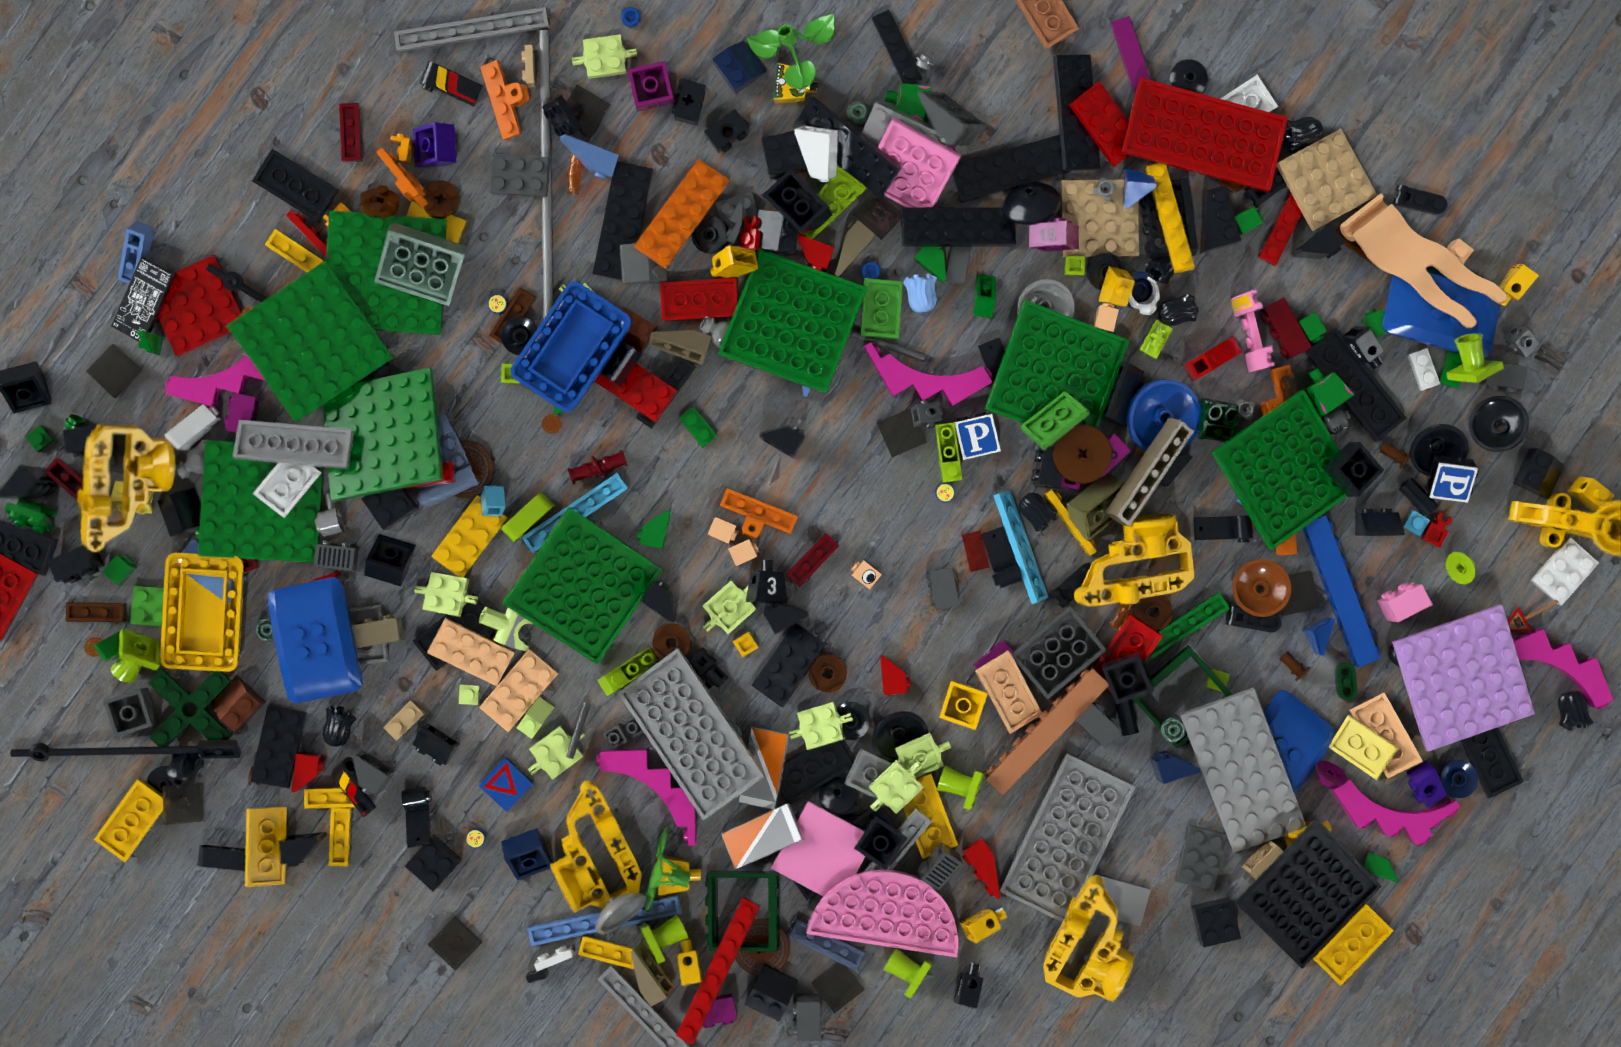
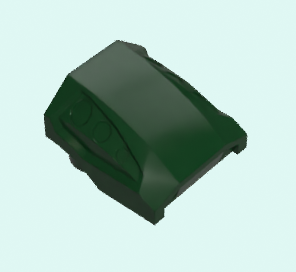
[1198,399,1239,442]

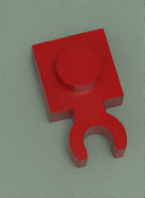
[739,216,761,250]
[1421,512,1452,548]

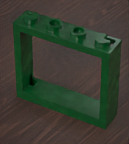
[1133,644,1233,749]
[705,870,780,952]

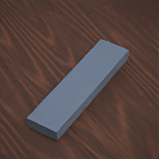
[788,919,865,971]

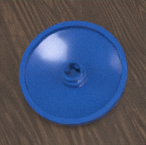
[1127,379,1201,451]

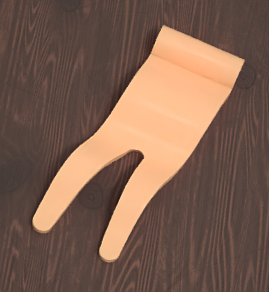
[1340,193,1507,328]

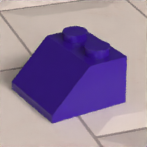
[413,122,457,168]

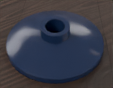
[1440,760,1478,798]

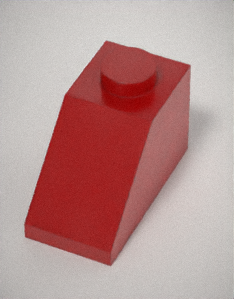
[797,234,834,271]
[880,655,910,695]
[291,752,325,793]

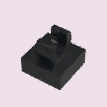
[704,664,728,689]

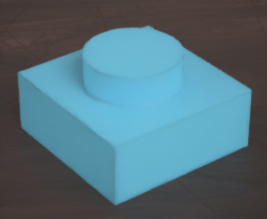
[1403,510,1430,536]

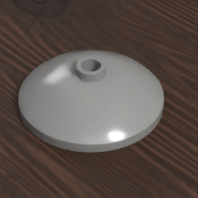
[1017,279,1074,318]
[596,893,647,934]

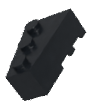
[1200,185,1241,254]

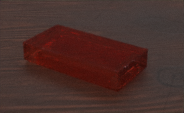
[961,530,989,572]

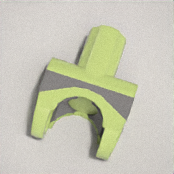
[479,607,533,651]

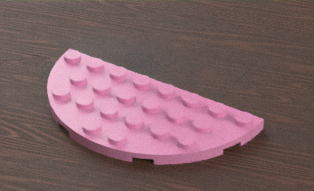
[806,870,958,957]

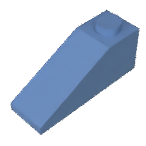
[560,134,619,180]
[117,221,155,284]

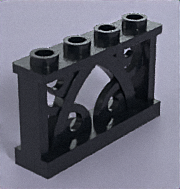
[1140,177,1198,259]

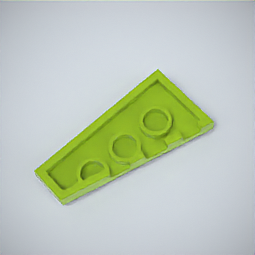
[799,166,867,239]

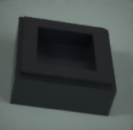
[526,968,548,983]

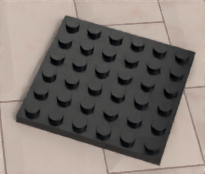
[1235,818,1382,969]

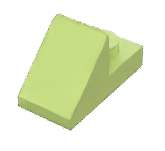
[516,696,555,739]

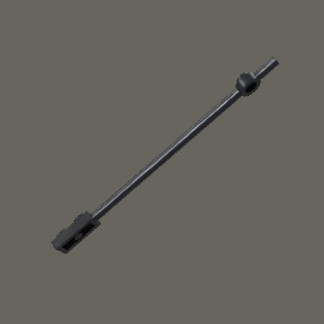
[206,264,405,378]
[10,739,241,762]

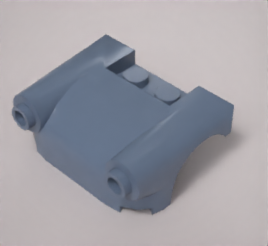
[417,413,480,508]

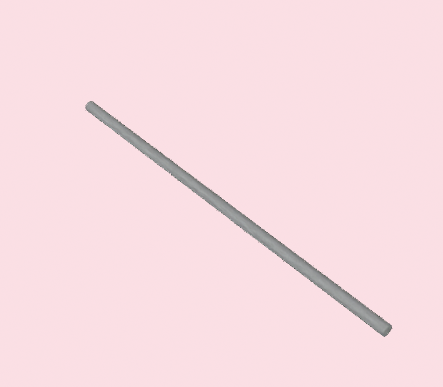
[539,30,553,318]

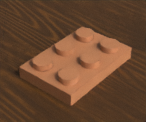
[1016,0,1079,50]

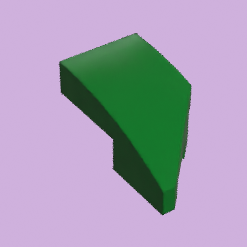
[137,330,164,355]
[1364,852,1399,883]

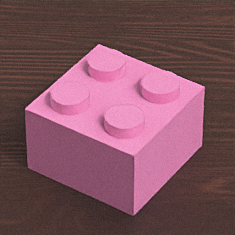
[1377,582,1432,622]

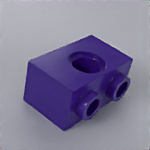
[1406,760,1447,808]

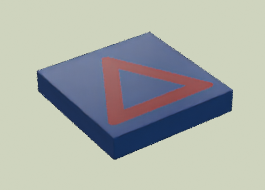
[479,757,533,812]

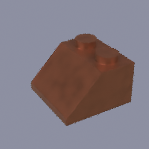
[621,306,657,355]
[211,676,266,732]

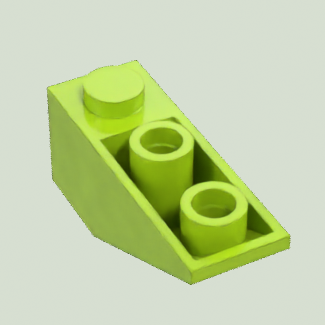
[935,423,963,483]
[597,647,659,696]

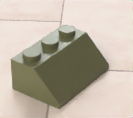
[1067,473,1124,542]

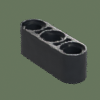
[197,845,246,871]

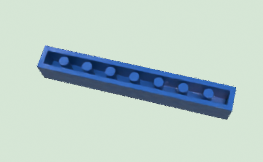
[1302,515,1381,667]

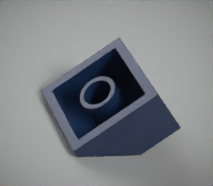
[713,41,767,94]
[1150,750,1200,784]
[501,828,552,880]

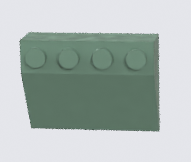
[374,222,468,306]

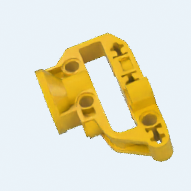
[77,425,175,552]
[1508,493,1621,555]
[1074,514,1194,606]
[550,780,641,913]
[1043,875,1135,1002]

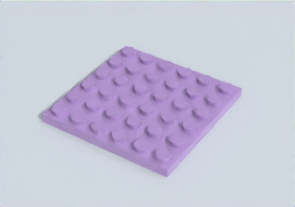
[1392,605,1535,752]

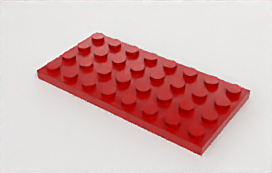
[1121,78,1288,192]

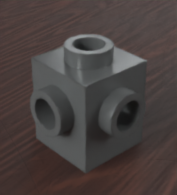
[1503,325,1539,358]
[911,400,943,429]

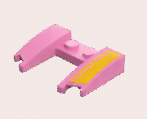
[1231,290,1275,373]

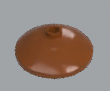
[1232,559,1291,617]

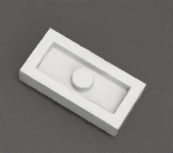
[1407,348,1440,391]
[534,946,575,971]

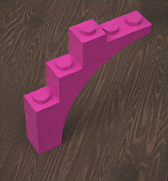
[1329,779,1460,846]

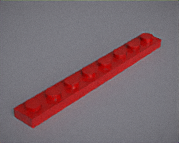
[676,897,761,1045]

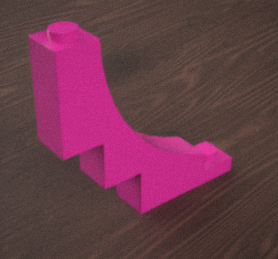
[864,342,993,407]
[165,355,265,407]
[1512,628,1614,709]
[597,748,696,846]

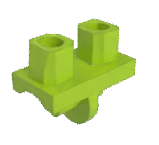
[1139,319,1173,359]

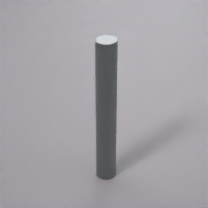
[566,702,591,759]

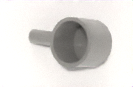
[315,493,344,537]

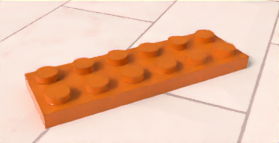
[634,159,730,269]

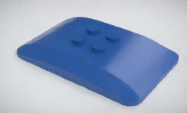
[1382,266,1501,359]
[511,282,631,412]
[268,577,363,703]
[1263,690,1337,794]

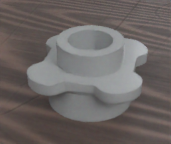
[916,54,934,70]
[1094,178,1116,200]
[1236,399,1255,420]

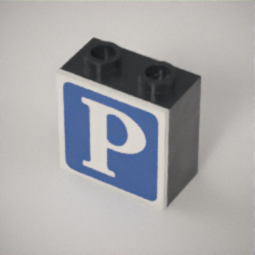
[955,412,1001,461]
[1425,454,1479,503]

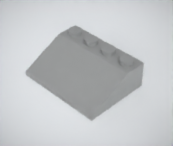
[861,100,943,148]

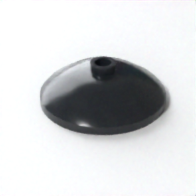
[1003,182,1061,225]
[1469,396,1529,452]
[1410,424,1469,476]
[872,711,928,762]

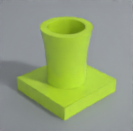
[1446,333,1504,383]
[111,628,160,683]
[937,765,985,810]
[638,914,689,964]
[883,948,935,999]

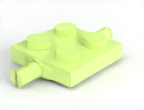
[572,34,637,79]
[414,572,478,617]
[703,581,756,634]
[789,702,853,750]
[528,725,585,780]
[895,733,951,778]
[869,760,924,814]

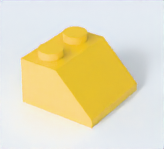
[939,680,988,730]

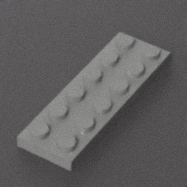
[233,420,354,469]

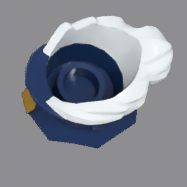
[1128,272,1160,315]

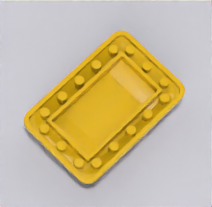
[160,553,244,672]

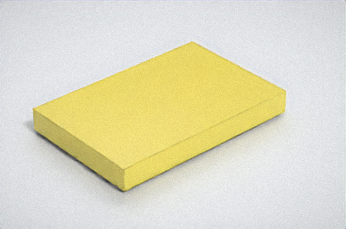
[1329,715,1399,780]

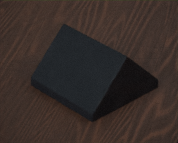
[600,341,642,387]
[157,488,201,537]
[854,816,908,870]

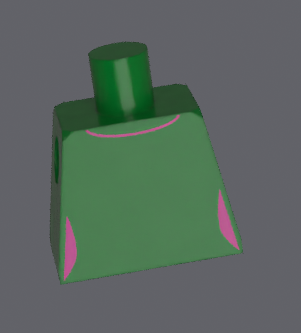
[885,84,932,121]
[1307,367,1355,416]

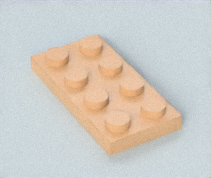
[427,618,515,686]
[479,649,559,732]
[975,651,1042,734]
[1350,693,1423,779]

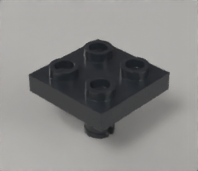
[542,94,584,137]

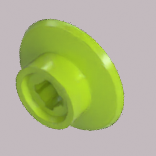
[1446,552,1476,585]

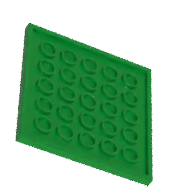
[326,210,447,335]
[718,250,867,394]
[226,260,393,423]
[984,300,1130,429]
[323,367,443,502]
[1211,390,1347,550]
[198,440,323,563]
[502,507,663,664]

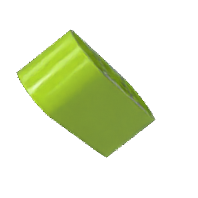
[501,492,555,543]

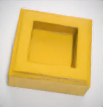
[733,631,759,658]

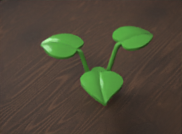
[747,14,835,90]
[645,825,691,913]

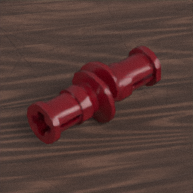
[567,450,628,484]

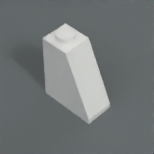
[795,126,838,182]
[164,404,221,451]

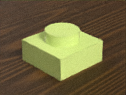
[459,684,480,705]

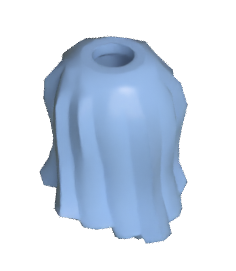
[903,273,937,313]

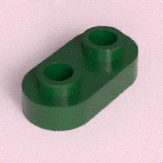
[1335,662,1358,701]

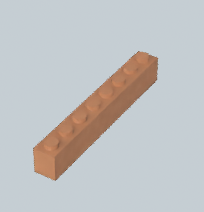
[985,667,1109,795]

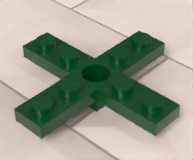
[148,669,233,746]

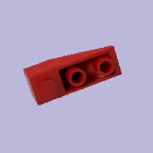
[1183,336,1242,381]
[962,837,1000,900]

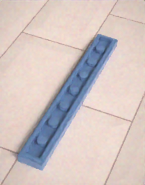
[527,894,682,947]

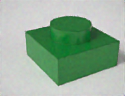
[25,425,55,452]

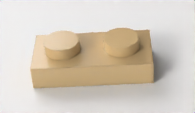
[521,45,536,88]
[383,700,425,741]

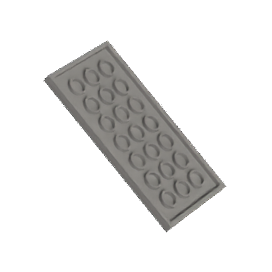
[618,648,766,821]
[1180,687,1307,853]
[999,753,1135,922]

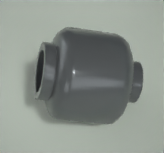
[1321,406,1351,434]

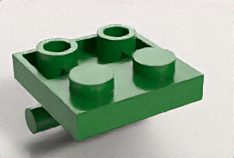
[4,500,57,533]

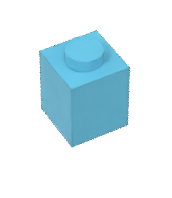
[480,485,506,516]

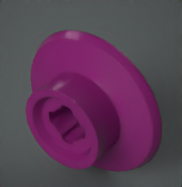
[1315,760,1347,788]

